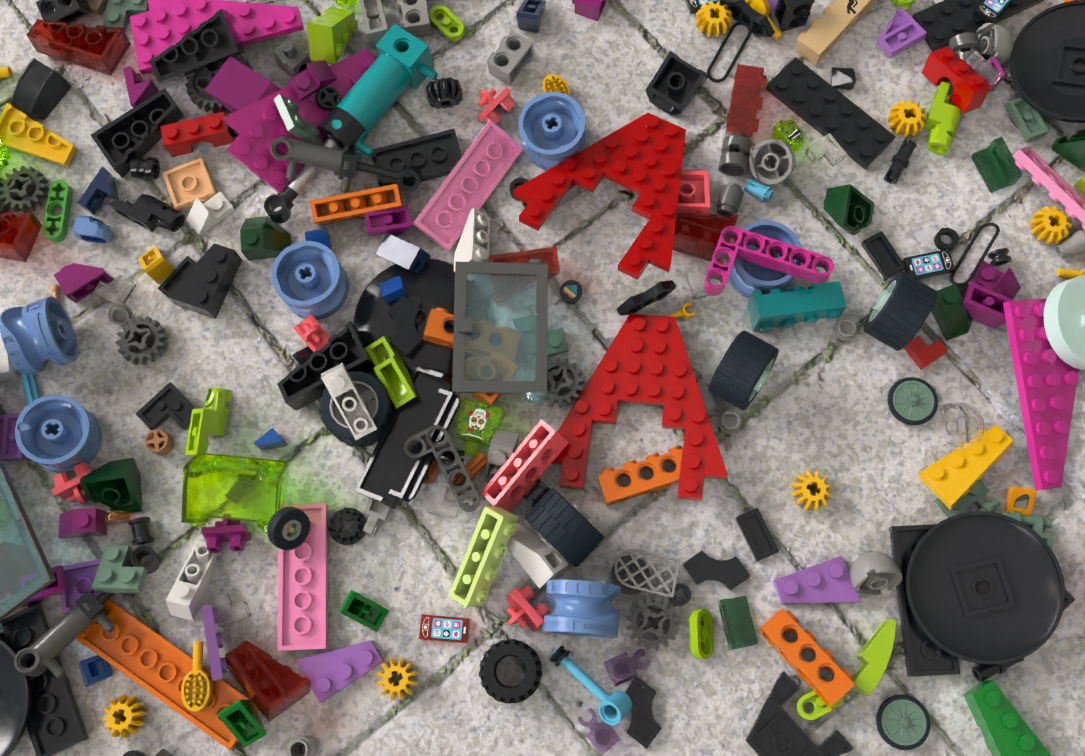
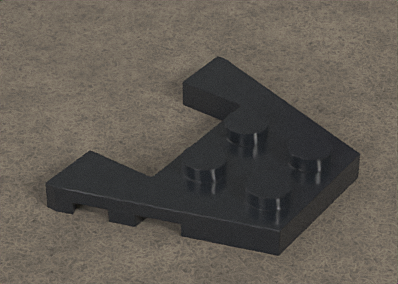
[745,671,854,756]

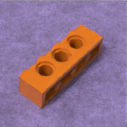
[310,184,404,226]
[422,308,521,362]
[597,446,683,507]
[759,608,855,709]

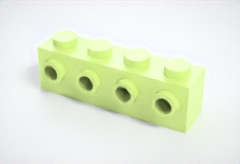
[449,507,519,607]

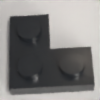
[135,382,196,431]

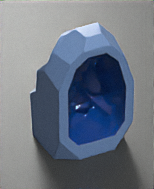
[73,215,114,244]

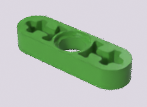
[43,180,73,243]

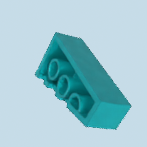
[747,281,847,333]

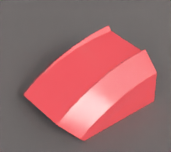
[676,170,710,223]

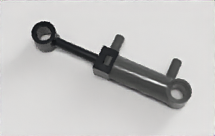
[270,135,423,193]
[14,545,160,678]

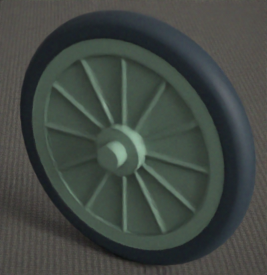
[887,377,938,425]
[876,695,930,750]

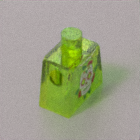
[457,398,506,456]

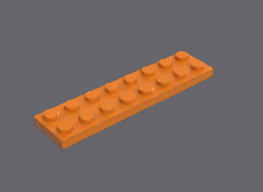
[77,599,262,750]

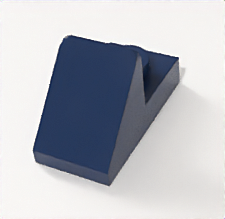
[516,0,546,33]
[78,167,119,215]

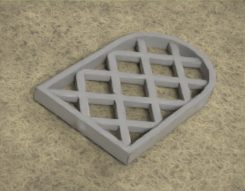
[615,549,681,598]

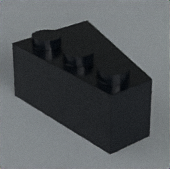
[166,243,242,319]

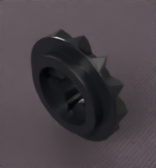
[328,507,366,545]
[611,555,650,595]

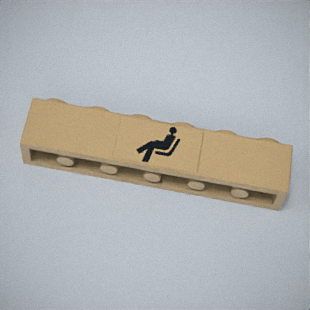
[795,0,877,66]

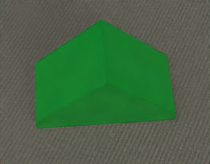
[339,590,389,632]
[218,700,267,748]

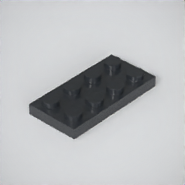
[372,129,462,187]

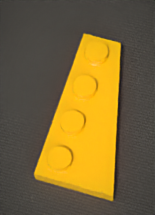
[0,103,77,167]
[919,425,1013,510]

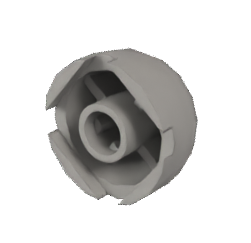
[976,23,1014,65]
[749,139,796,185]
[850,551,903,597]

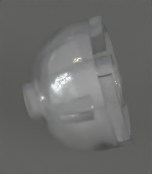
[936,402,985,450]

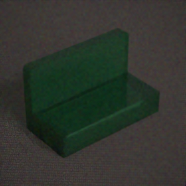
[971,137,1023,193]
[717,596,758,650]

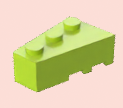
[306,7,358,65]

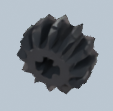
[425,77,463,109]

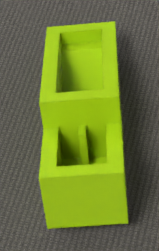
[365,336,417,408]
[852,618,896,696]

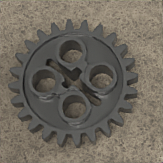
[185,55,254,114]

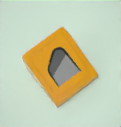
[1005,486,1037,516]

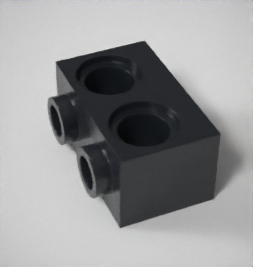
[36,0,92,30]
[774,0,815,32]

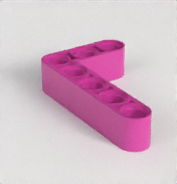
[704,226,834,296]

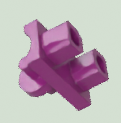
[202,514,251,553]

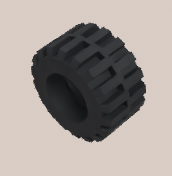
[479,639,542,704]

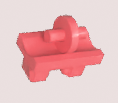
[477,87,516,125]
[293,314,331,352]
[51,462,93,504]
[505,585,550,632]

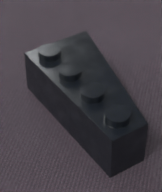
[149,9,245,83]
[91,88,184,178]
[277,321,376,411]

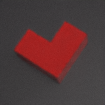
[904,336,948,370]

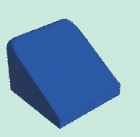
[305,229,331,250]
[379,275,408,304]
[254,428,288,451]
[79,655,113,687]

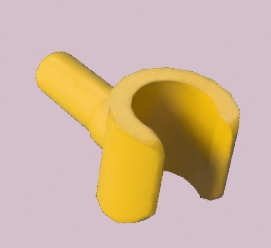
[666,303,695,320]

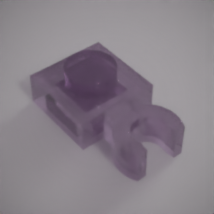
[604,649,651,687]
[578,708,621,756]

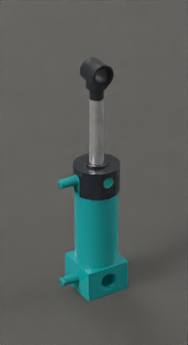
[264,23,438,224]

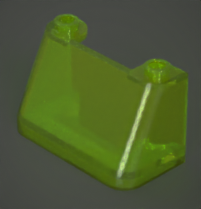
[181,453,289,533]

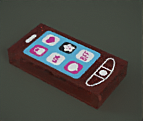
[419,614,470,643]

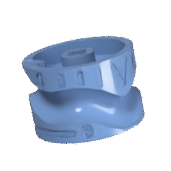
[518,92,588,170]
[727,220,802,299]
[271,241,349,320]
[0,297,78,376]
[15,395,102,473]
[543,580,621,638]

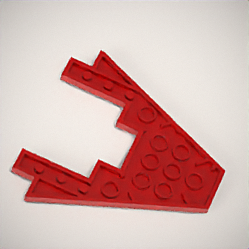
[513,113,686,280]
[551,314,728,501]

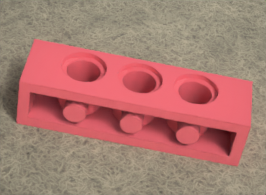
[480,419,569,513]

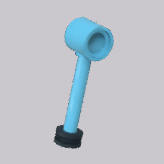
[550,645,632,725]

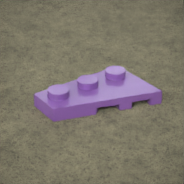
[773,556,861,604]
[60,559,132,615]
[201,604,227,681]
[296,640,385,703]

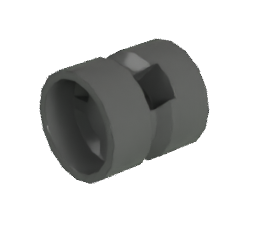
[949,32,982,70]
[718,135,751,176]

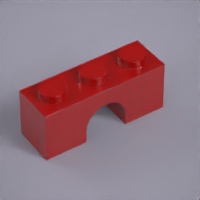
[921,46,991,113]
[160,112,235,157]

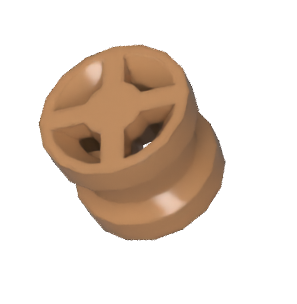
[145,429,174,455]

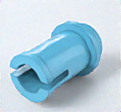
[744,178,774,202]

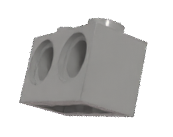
[359,0,389,48]
[397,0,432,38]
[487,31,534,86]

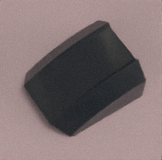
[646,51,708,116]
[11,58,72,120]

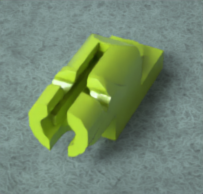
[923,81,961,155]
[185,388,233,457]

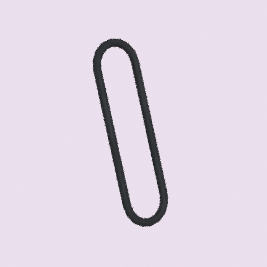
[707,22,752,83]
[950,223,1000,285]

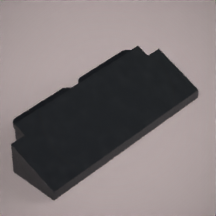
[354,365,461,509]

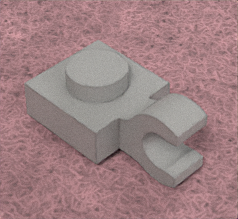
[363,498,392,537]

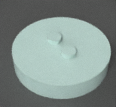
[1044,275,1085,370]

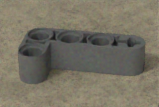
[404,424,480,512]

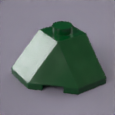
[1051,129,1085,168]
[824,184,875,235]
[240,216,292,261]
[931,284,973,341]
[80,458,142,515]

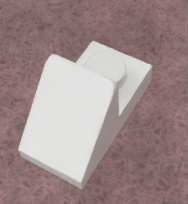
[187,192,235,236]

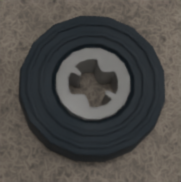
[267,506,310,551]

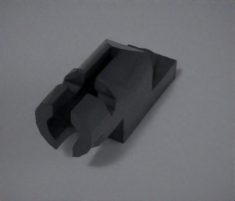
[109,194,185,233]

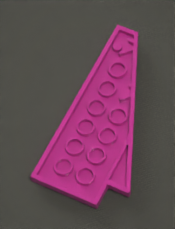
[130,0,304,75]
[223,48,377,193]
[1003,299,1079,491]

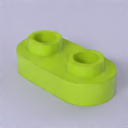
[429,5,465,42]
[689,609,714,659]
[796,690,845,721]

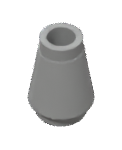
[1055,229,1085,258]

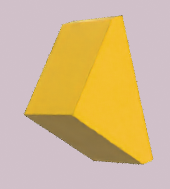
[138,246,175,284]

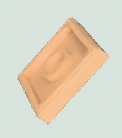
[162,157,217,211]

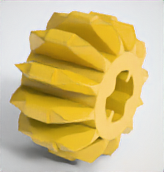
[696,0,732,38]
[887,98,927,138]
[1029,205,1072,245]
[791,470,833,511]
[376,658,418,700]
[101,695,147,739]

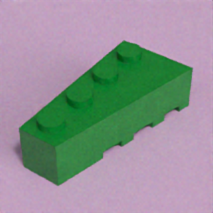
[964,680,1051,756]

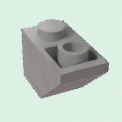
[484,429,519,483]

